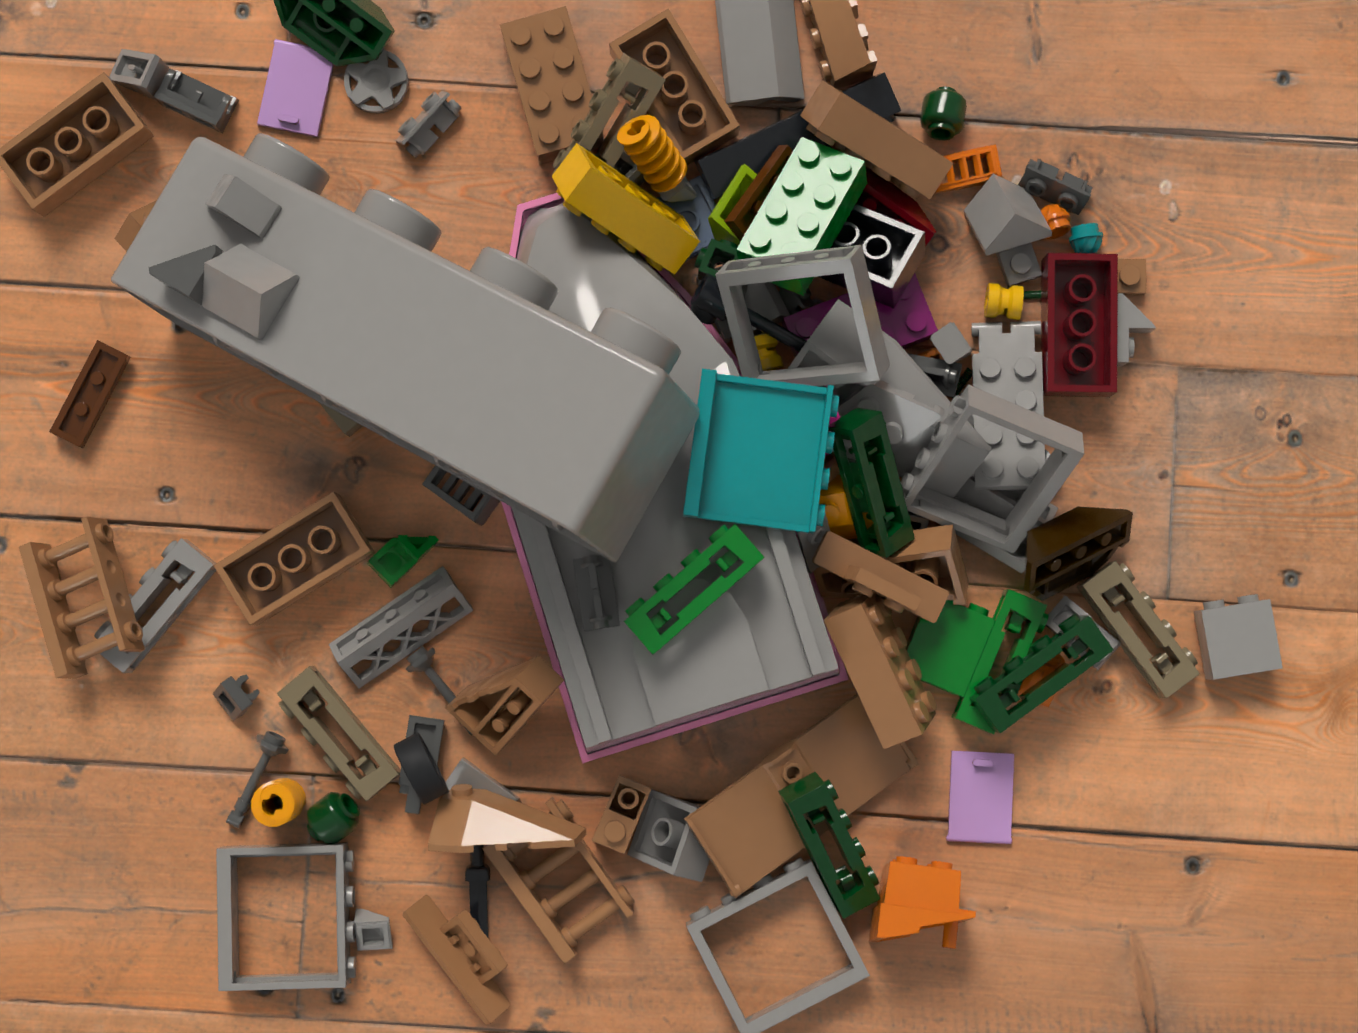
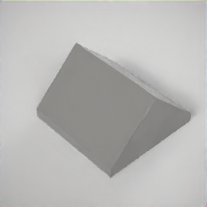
[964,174,1052,256]
[202,244,299,340]

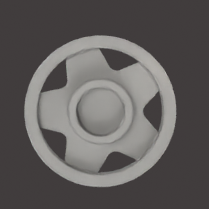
[344,50,409,114]

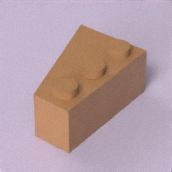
[445,656,564,756]

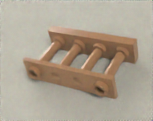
[19,517,145,679]
[482,797,635,964]

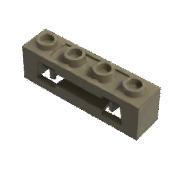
[553,53,666,173]
[1077,561,1200,699]
[277,666,401,801]

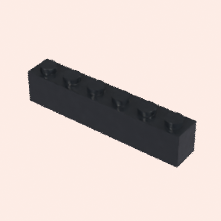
[694,72,902,199]

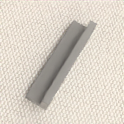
[329,566,473,688]

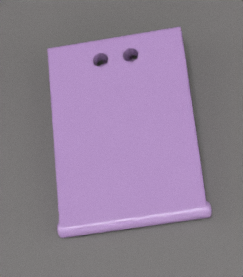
[257,39,334,137]
[946,751,1014,844]

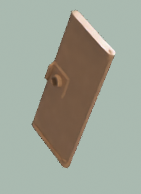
[684,693,918,899]

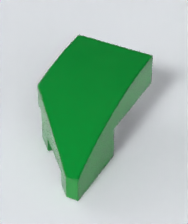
[367,535,439,588]

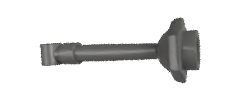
[406,646,473,736]
[226,731,289,829]

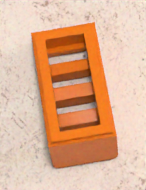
[934,144,1002,194]

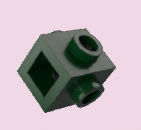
[694,238,738,280]

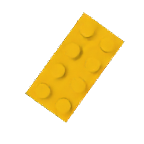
[552,143,700,275]

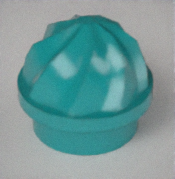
[1068,223,1103,254]

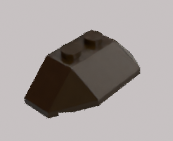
[1024,506,1133,601]

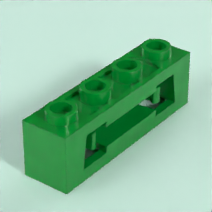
[624,524,764,655]
[952,589,1049,734]

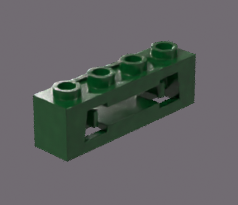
[828,408,915,558]
[969,614,1114,733]
[778,772,880,919]

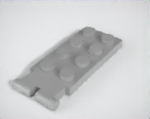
[971,321,1045,490]

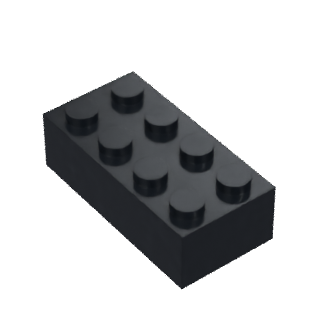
[817,204,926,309]

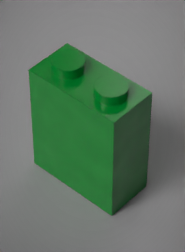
[905,600,995,697]

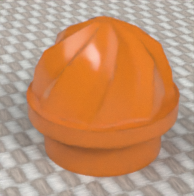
[1041,204,1071,239]

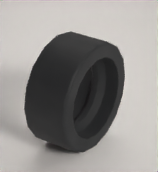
[394,733,449,804]

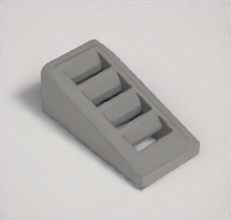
[931,322,972,364]

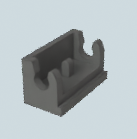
[154,68,239,134]

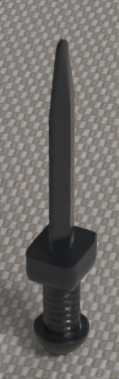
[465,845,490,938]

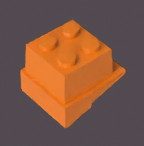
[869,856,976,949]

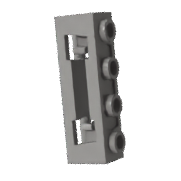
[94,538,216,673]

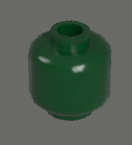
[920,86,967,141]
[307,792,360,844]

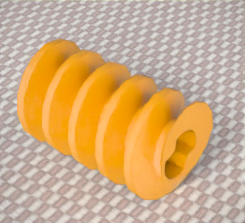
[617,115,687,192]
[251,778,306,827]

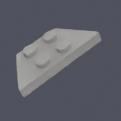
[832,380,945,475]

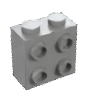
[1193,594,1283,680]

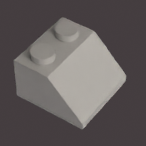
[627,789,710,882]

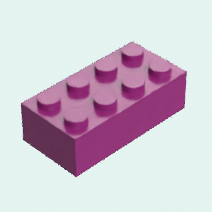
[782,273,938,357]

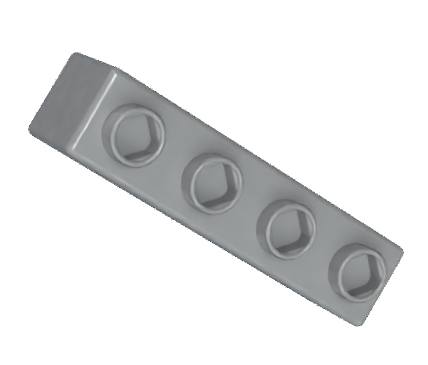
[111,133,700,562]

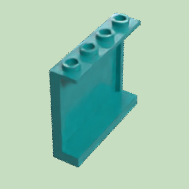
[683,368,839,534]

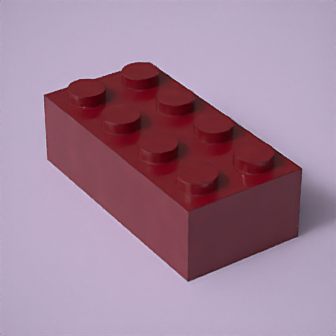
[1041,253,1118,397]

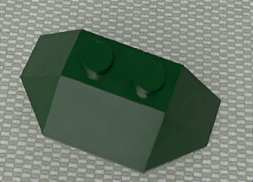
[274,0,395,67]

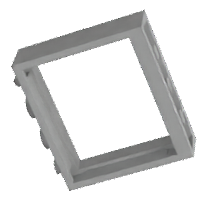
[715,245,890,389]
[900,384,1085,554]
[216,842,357,991]
[686,857,870,1033]

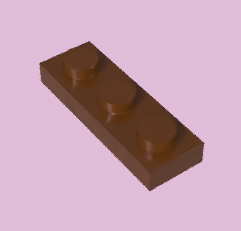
[724,145,793,242]
[49,340,131,448]

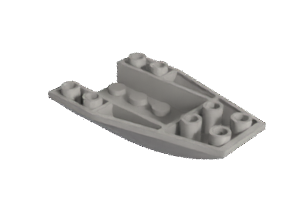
[788,299,992,498]

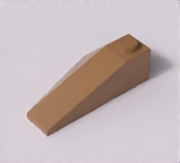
[428,784,587,853]

